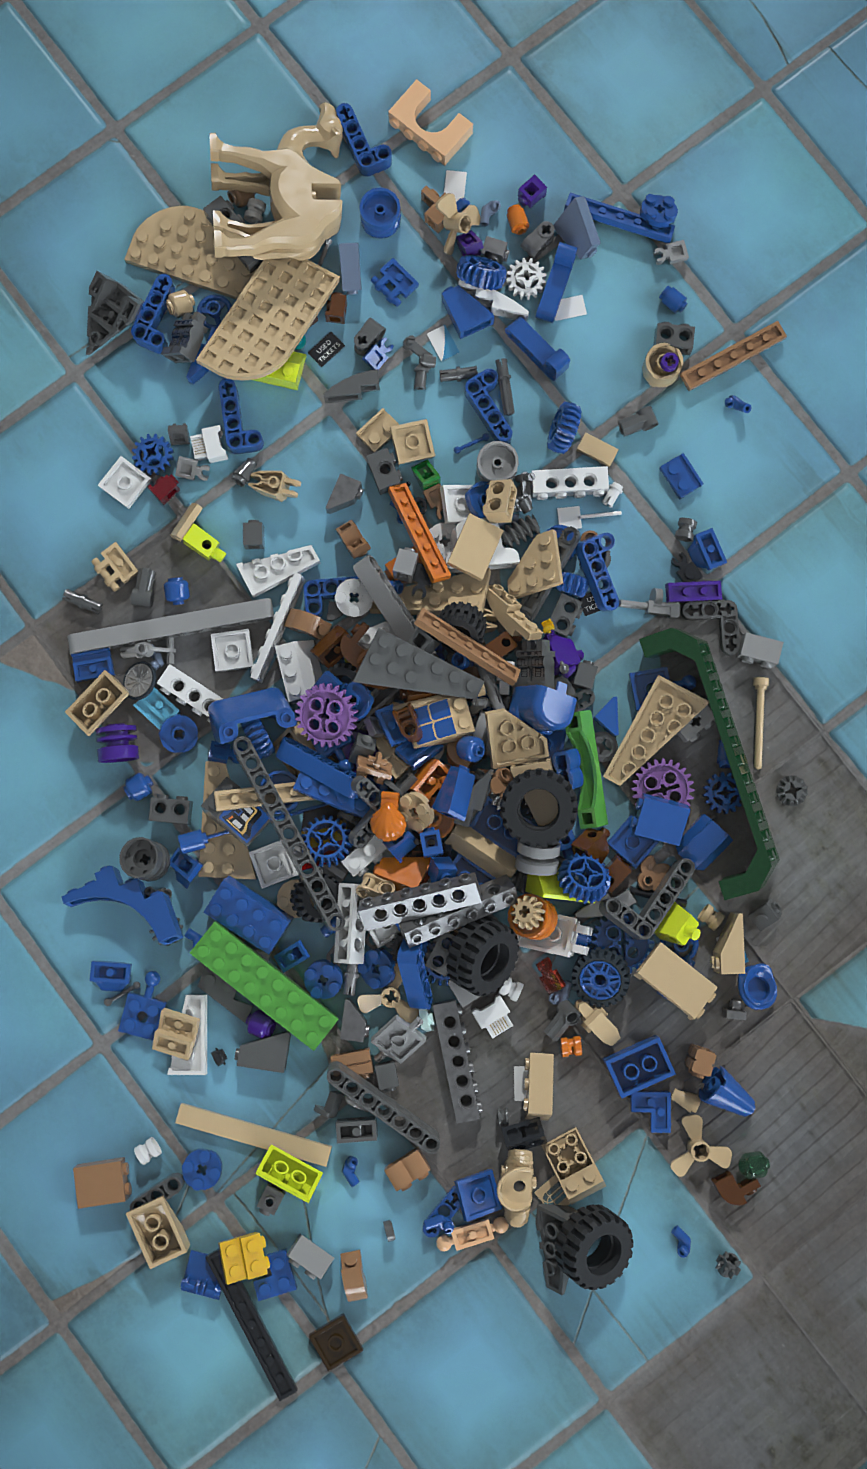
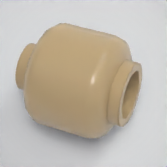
[166,290,195,318]

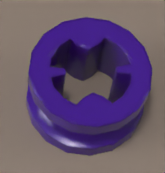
[660,352,679,372]

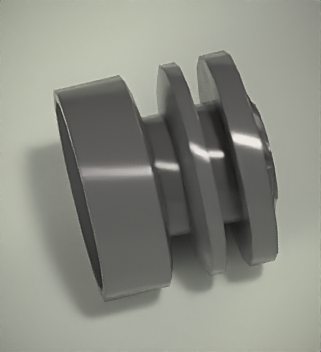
[119,837,170,882]

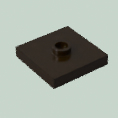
[309,1313,364,1372]

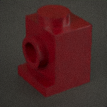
[148,474,180,505]

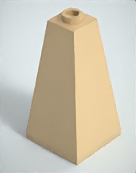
[510,757,558,826]

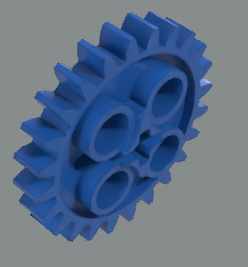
[591,915,655,973]

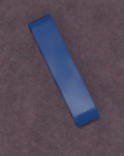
[276,737,363,799]

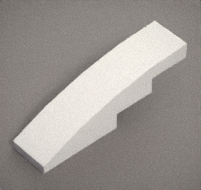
[458,279,529,322]

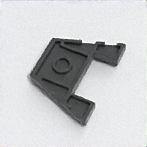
[198,949,272,1022]

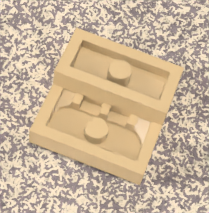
[170,503,203,542]
[152,1008,200,1060]

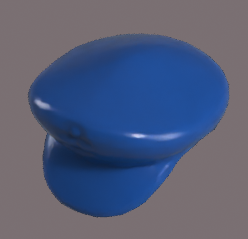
[738,963,777,1010]

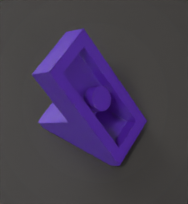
[455,230,484,256]

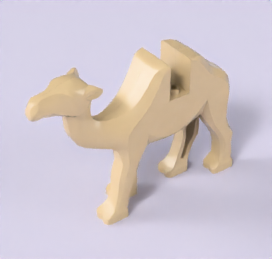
[210,102,343,261]

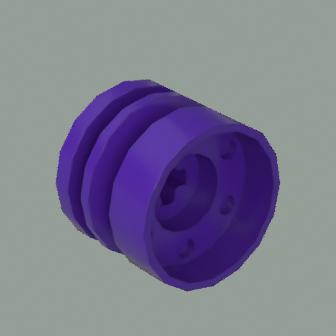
[95,724,139,763]

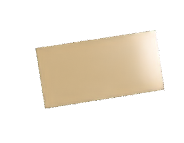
[576,432,619,467]

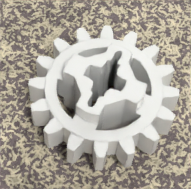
[506,258,547,300]

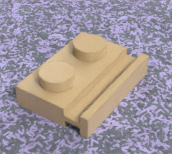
[356,408,399,453]

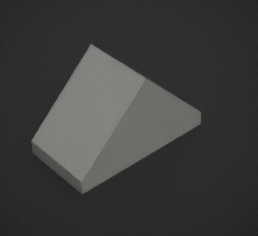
[448,979,481,1007]

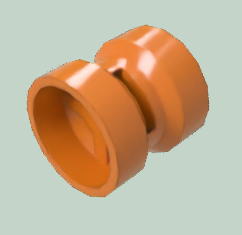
[560,1036,582,1058]

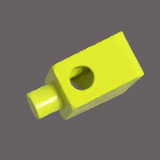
[183,524,227,563]
[654,902,701,946]

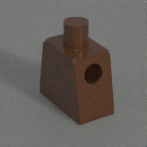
[484,631,522,659]
[571,827,610,864]
[594,854,632,893]

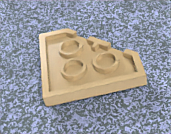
[507,529,563,599]
[485,708,549,769]

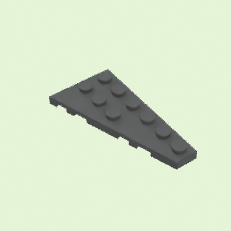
[352,628,485,699]

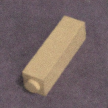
[445,824,517,878]

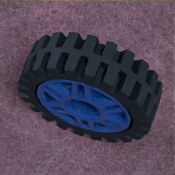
[571,947,631,1007]

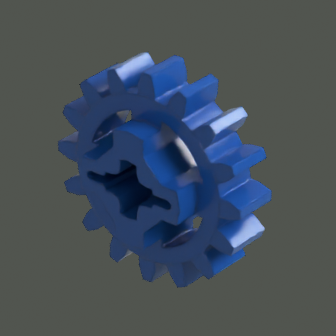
[132,434,174,476]
[702,772,742,814]

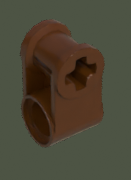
[392,702,423,743]

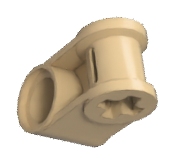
[355,873,395,899]

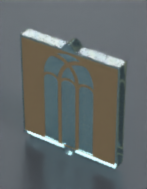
[533,1171,571,1206]

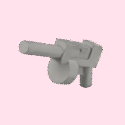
[619,588,680,619]

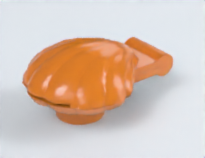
[370,791,407,842]

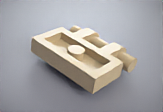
[91,542,138,592]

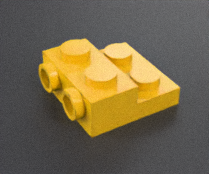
[218,1232,270,1285]

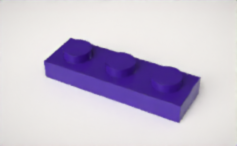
[665,581,722,603]

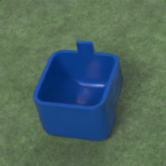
[509,681,577,735]

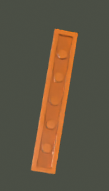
[388,483,451,584]

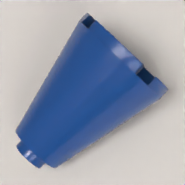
[699,1066,755,1117]

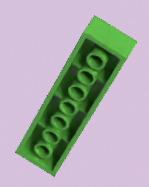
[190,920,339,1051]

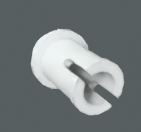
[602,482,623,508]

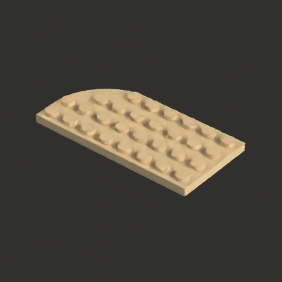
[124,206,258,299]
[196,258,340,381]

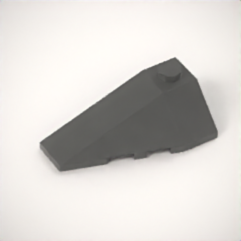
[536,1204,578,1295]

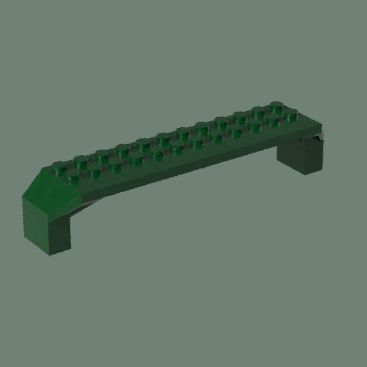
[639,627,780,900]

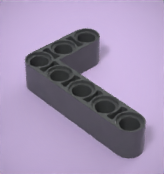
[599,858,695,940]

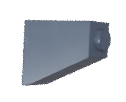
[553,196,601,259]
[339,242,362,295]

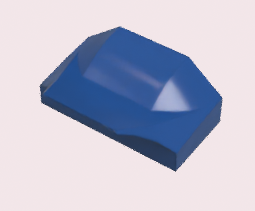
[687,528,727,570]
[170,847,203,889]
[90,961,132,992]

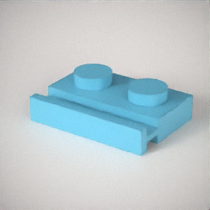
[133,687,181,730]

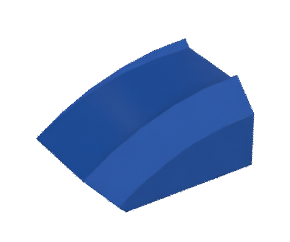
[675,814,733,870]

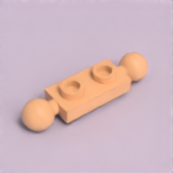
[436,1217,509,1252]

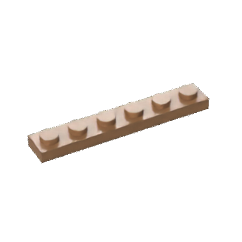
[680,321,787,391]
[414,608,521,687]

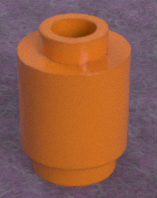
[507,204,529,235]

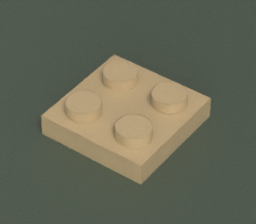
[390,419,435,465]

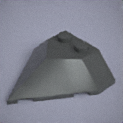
[86,271,144,355]

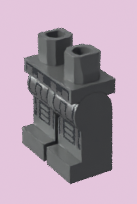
[161,312,208,363]
[513,640,555,689]

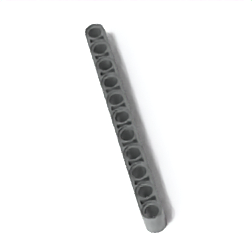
[233,736,345,931]

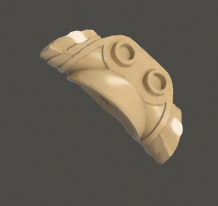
[496,1149,537,1228]

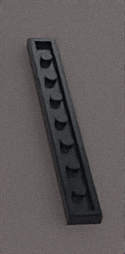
[205,1248,298,1401]

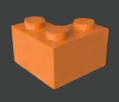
[408,758,449,800]

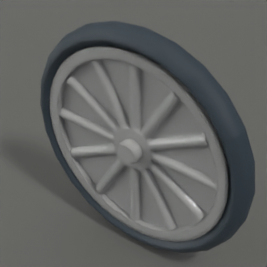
[123,661,156,700]

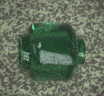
[738,1151,770,1179]

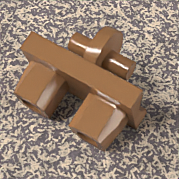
[356,752,392,785]

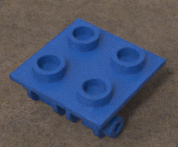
[180,1250,222,1300]

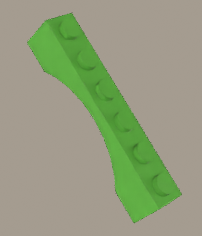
[565,710,608,829]

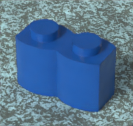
[553,748,584,789]

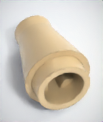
[671,1088,701,1113]

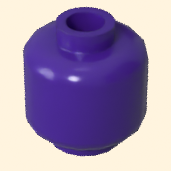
[245,1010,276,1039]

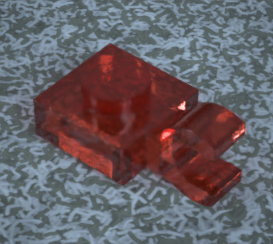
[536,957,566,995]

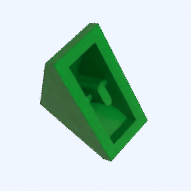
[411,459,441,491]

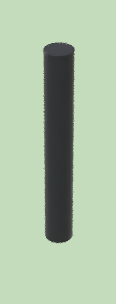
[629,886,687,908]

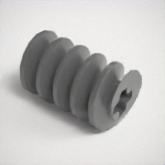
[500,514,540,548]

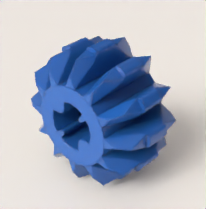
[556,572,589,598]

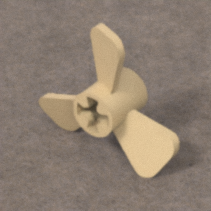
[435,193,480,255]
[357,963,419,1023]
[670,1114,732,1177]

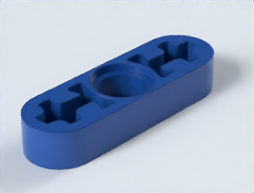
[423,1186,460,1238]

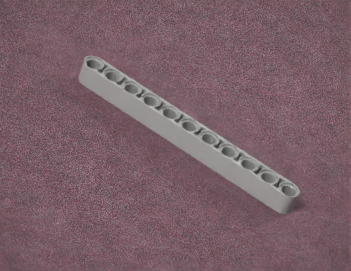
[67,598,274,655]

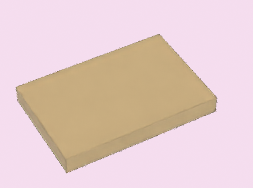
[447,513,504,581]

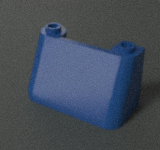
[208,688,298,744]

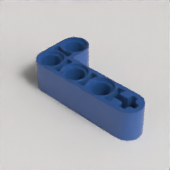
[336,103,392,177]
[535,242,578,323]
[131,274,175,354]
[505,316,570,381]
[465,369,512,444]
[219,378,264,454]
[575,533,619,611]
[304,576,359,617]
[397,939,433,1010]

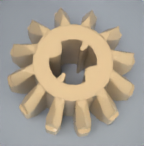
[510,895,546,930]

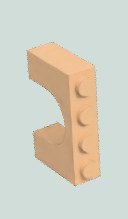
[388,79,473,166]

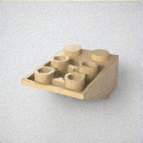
[542,1127,606,1205]

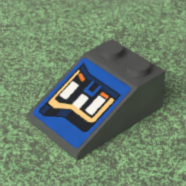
[201,777,270,847]

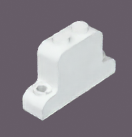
[444,518,520,573]

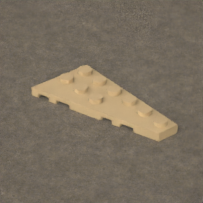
[369,568,491,615]
[603,675,709,786]
[198,761,257,879]

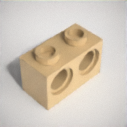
[483,479,517,523]

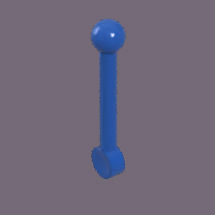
[454,433,490,454]

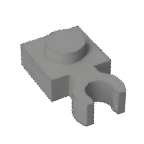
[653,240,689,265]
[175,456,210,481]

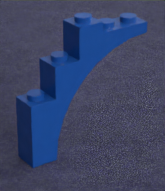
[61,865,184,945]

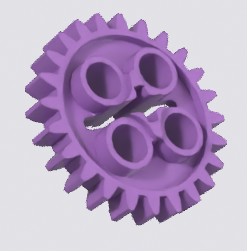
[295,683,358,747]
[631,758,695,806]

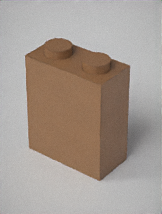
[73,1157,132,1209]

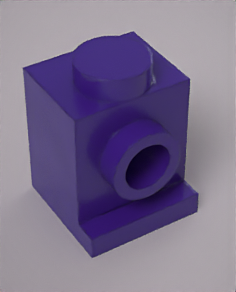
[518,174,547,209]

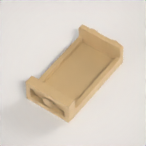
[634,942,718,1020]

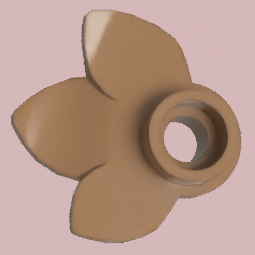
[490,768,513,799]
[637,855,670,891]

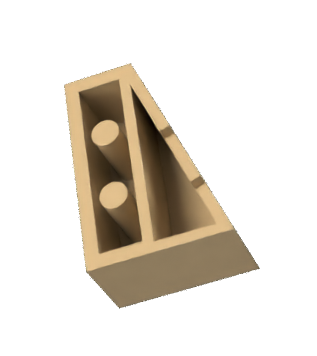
[523,1053,554,1121]

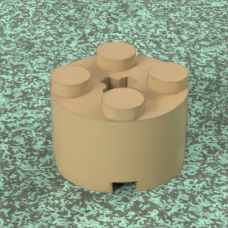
[642,343,683,387]

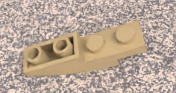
[486,584,543,640]

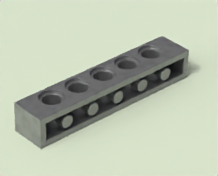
[358,872,482,931]
[398,874,518,948]
[433,999,483,1124]

